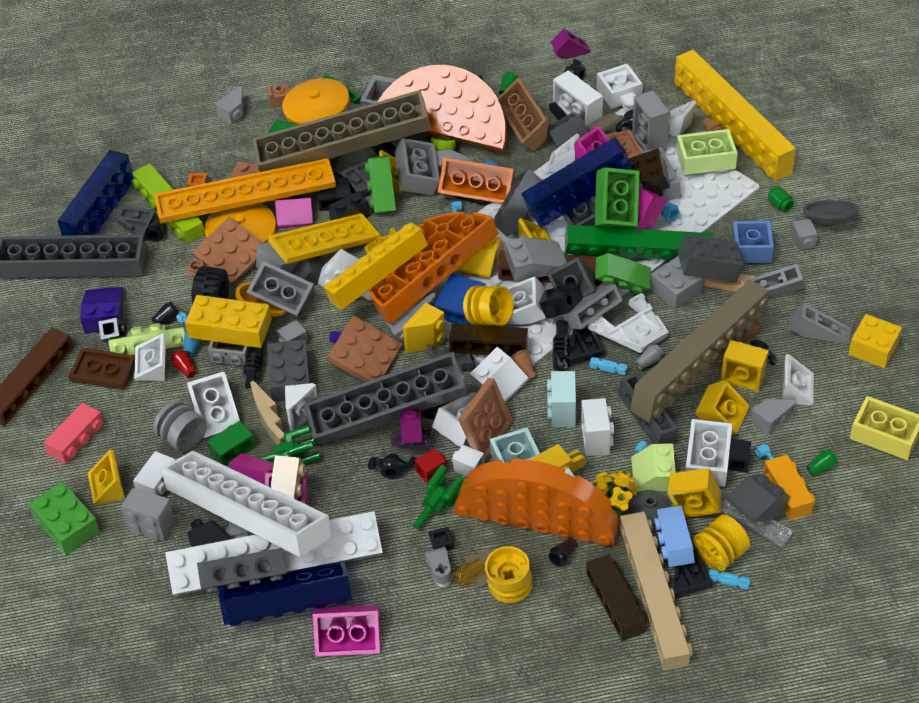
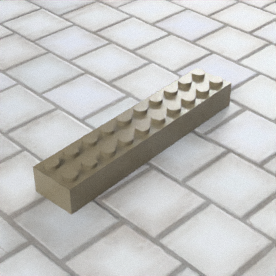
[252,90,431,172]
[630,279,769,423]

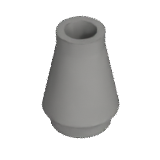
[635,344,664,371]

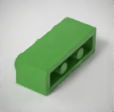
[365,155,396,213]
[595,253,651,294]

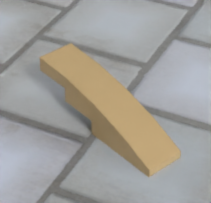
[250,381,285,445]

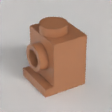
[267,84,291,108]

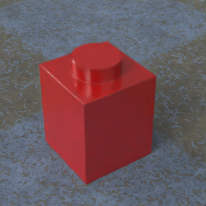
[415,448,447,484]

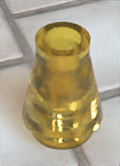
[452,558,485,586]

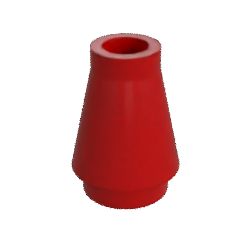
[171,350,197,378]

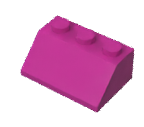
[313,605,380,657]

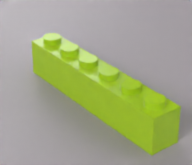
[132,163,205,244]

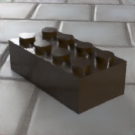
[591,148,670,199]

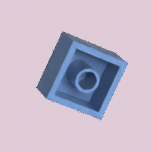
[731,221,774,263]

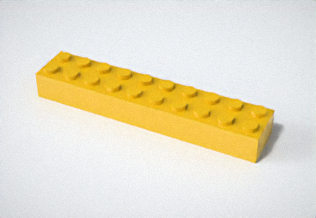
[674,50,796,182]

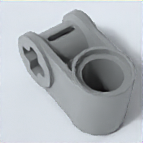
[425,547,453,589]

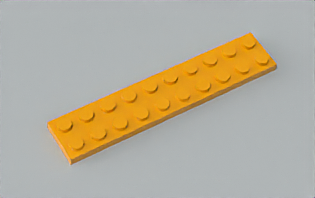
[154,158,336,223]

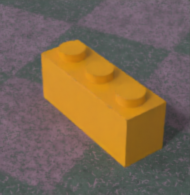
[763,455,815,520]

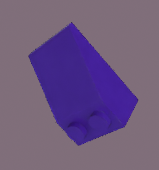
[80,286,123,334]

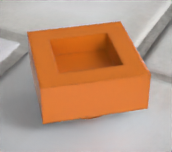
[187,173,208,187]

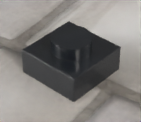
[428,527,454,550]

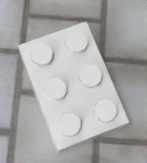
[553,71,603,127]
[685,419,732,487]

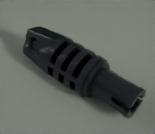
[552,320,570,371]
[242,343,264,388]

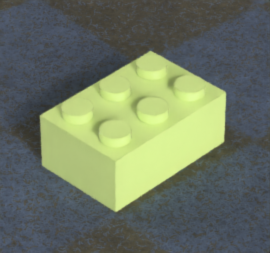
[676,129,737,175]

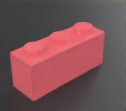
[44,402,104,464]

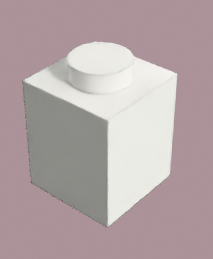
[452,445,484,476]

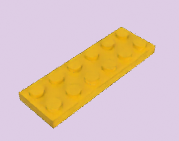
[268,213,380,264]

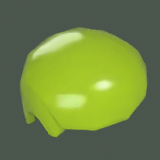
[430,136,456,151]

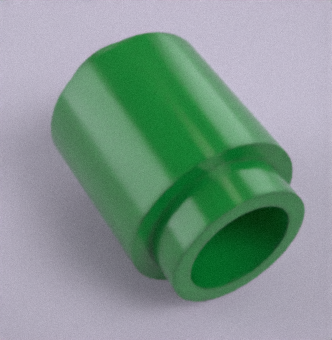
[767,186,794,212]

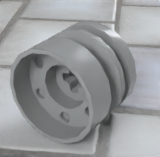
[153,400,207,453]

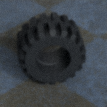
[191,266,229,305]

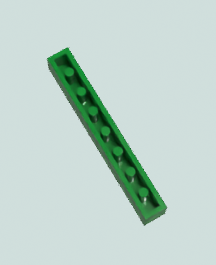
[564,225,713,260]

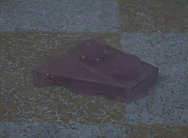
[391,429,432,451]

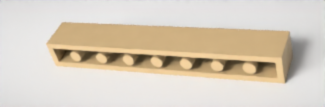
[620,512,693,670]

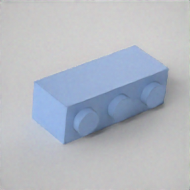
[654,505,694,567]

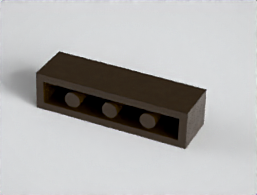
[449,324,528,357]
[586,554,648,641]

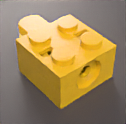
[529,444,587,473]

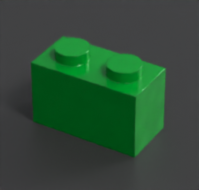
[207,420,256,466]

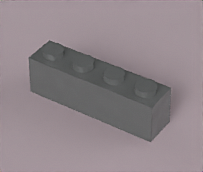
[493,168,544,237]

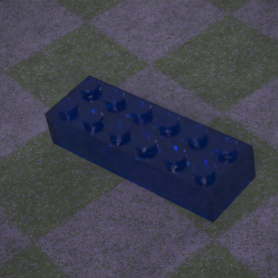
[521,137,633,229]
[57,150,133,236]
[219,560,352,626]

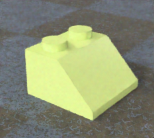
[631,443,676,492]

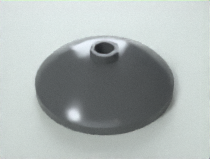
[803,200,859,227]

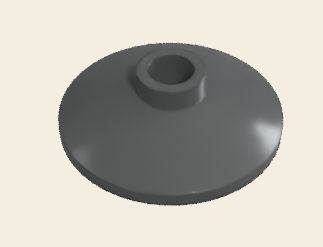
[629,490,671,525]

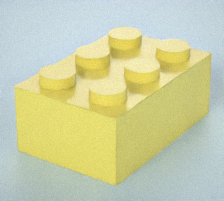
[850,396,919,461]

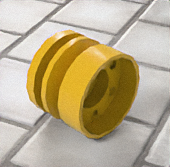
[463,286,514,326]
[693,514,751,571]
[485,546,533,603]

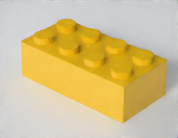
[185,295,272,348]

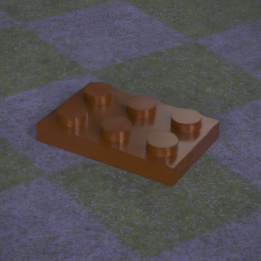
[68,348,135,389]

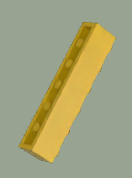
[323,222,428,310]

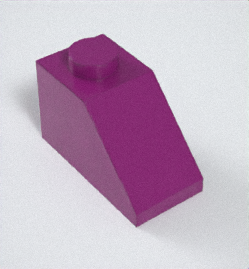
[551,29,591,59]
[400,410,422,443]

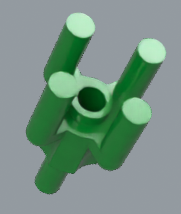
[259,425,321,464]
[413,465,464,530]

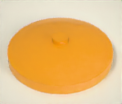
[282,78,350,125]
[204,203,277,243]

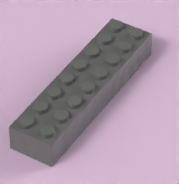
[0,234,147,278]
[304,351,469,446]

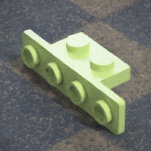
[108,323,185,355]

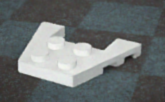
[588,293,669,353]

